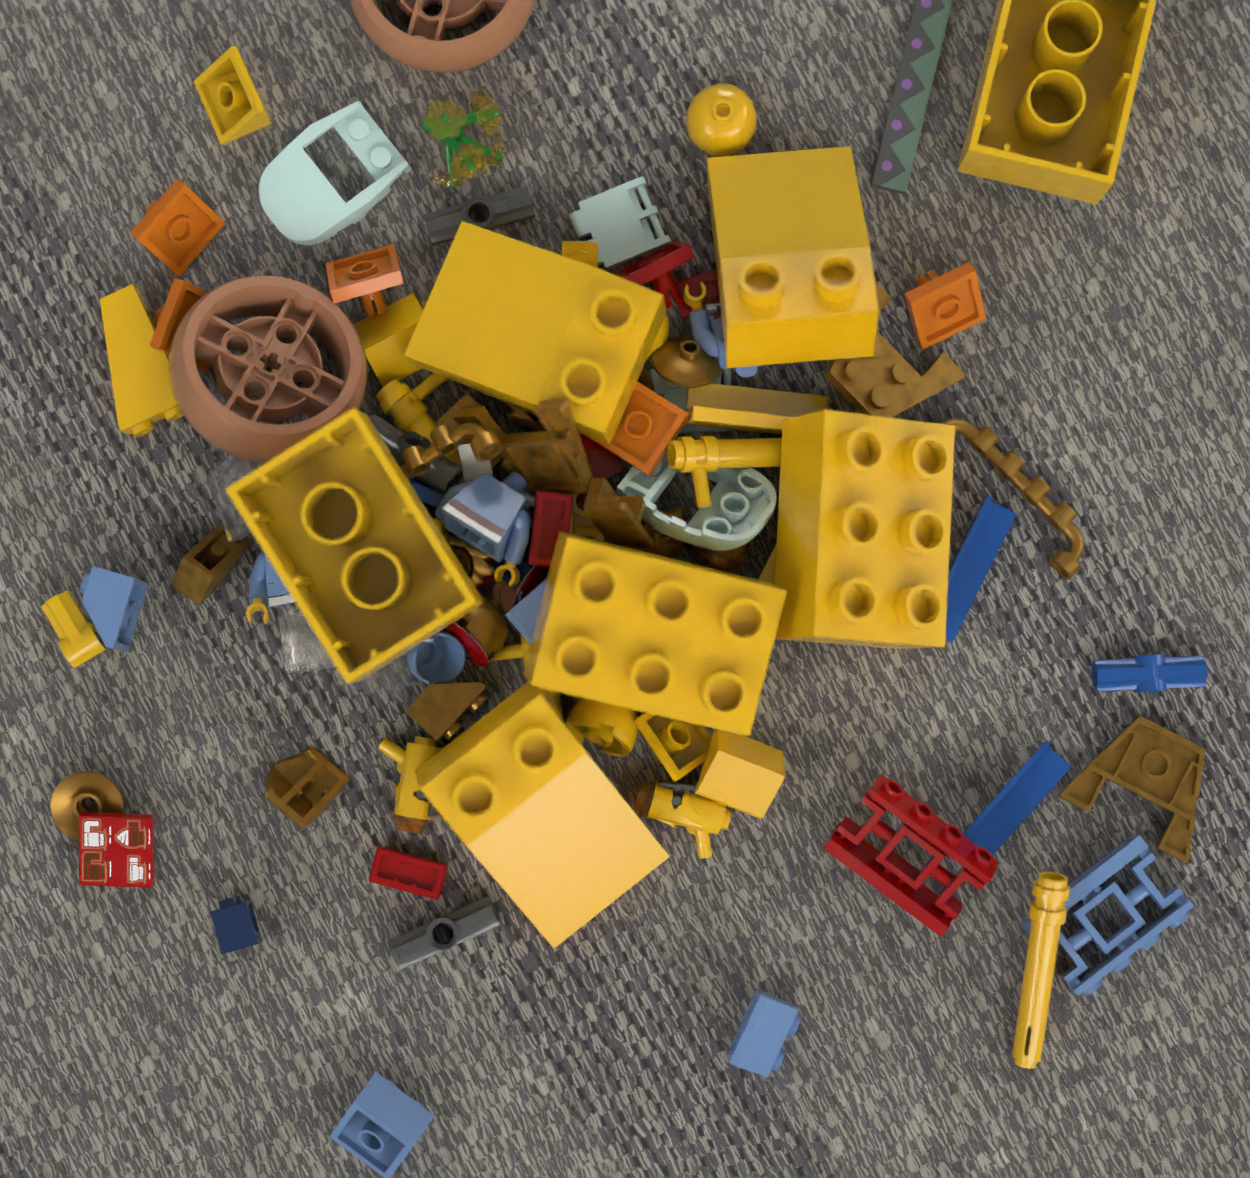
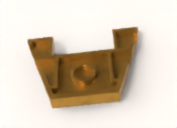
[823,281,966,418]
[453,398,593,496]
[1058,716,1206,863]

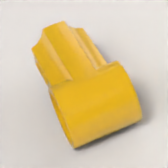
[41,590,107,668]

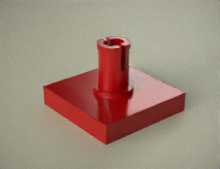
[615,240,695,309]

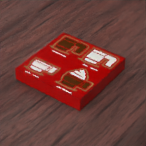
[79,812,155,888]

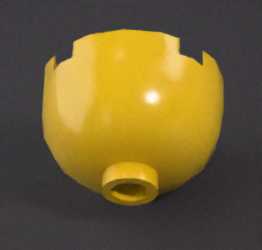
[686,83,757,157]
[565,697,639,757]

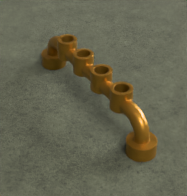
[931,418,1084,580]
[400,423,503,479]

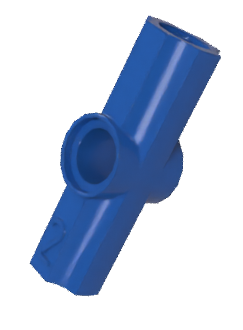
[1092,654,1208,693]

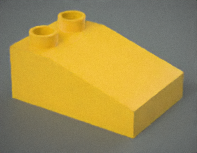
[707,146,879,368]
[404,221,667,445]
[414,682,670,948]

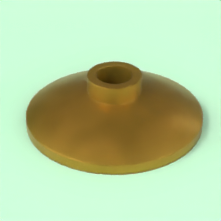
[652,336,723,387]
[50,771,125,840]

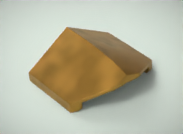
[265,747,350,830]

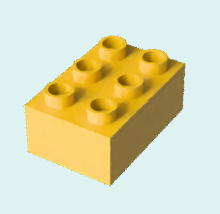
[957,0,1156,205]
[225,407,485,684]
[775,410,955,649]
[524,531,787,737]

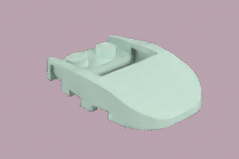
[259,100,411,245]
[617,453,777,551]

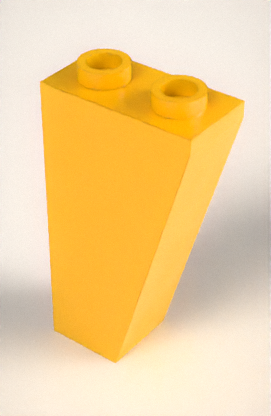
[100,284,184,437]

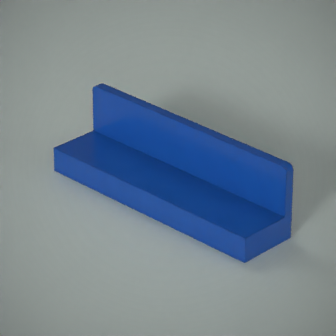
[945,495,1016,643]
[963,740,1072,856]

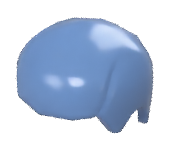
[407,631,467,685]

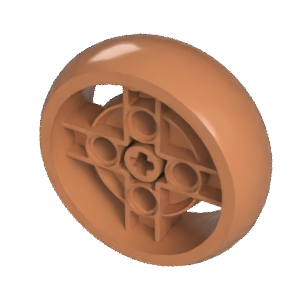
[349,0,536,73]
[169,275,367,463]

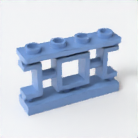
[1019,834,1194,996]

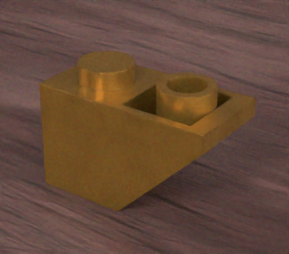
[405,682,488,741]

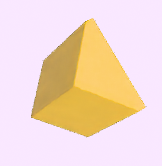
[193,46,272,145]
[353,293,423,388]
[634,713,711,782]
[695,729,786,819]

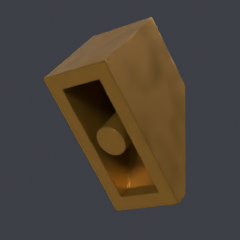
[170,521,252,606]

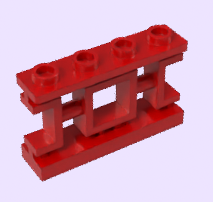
[823,774,998,937]

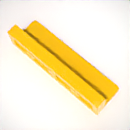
[685,383,828,435]

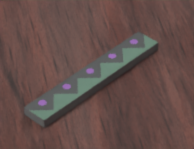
[871,0,953,195]

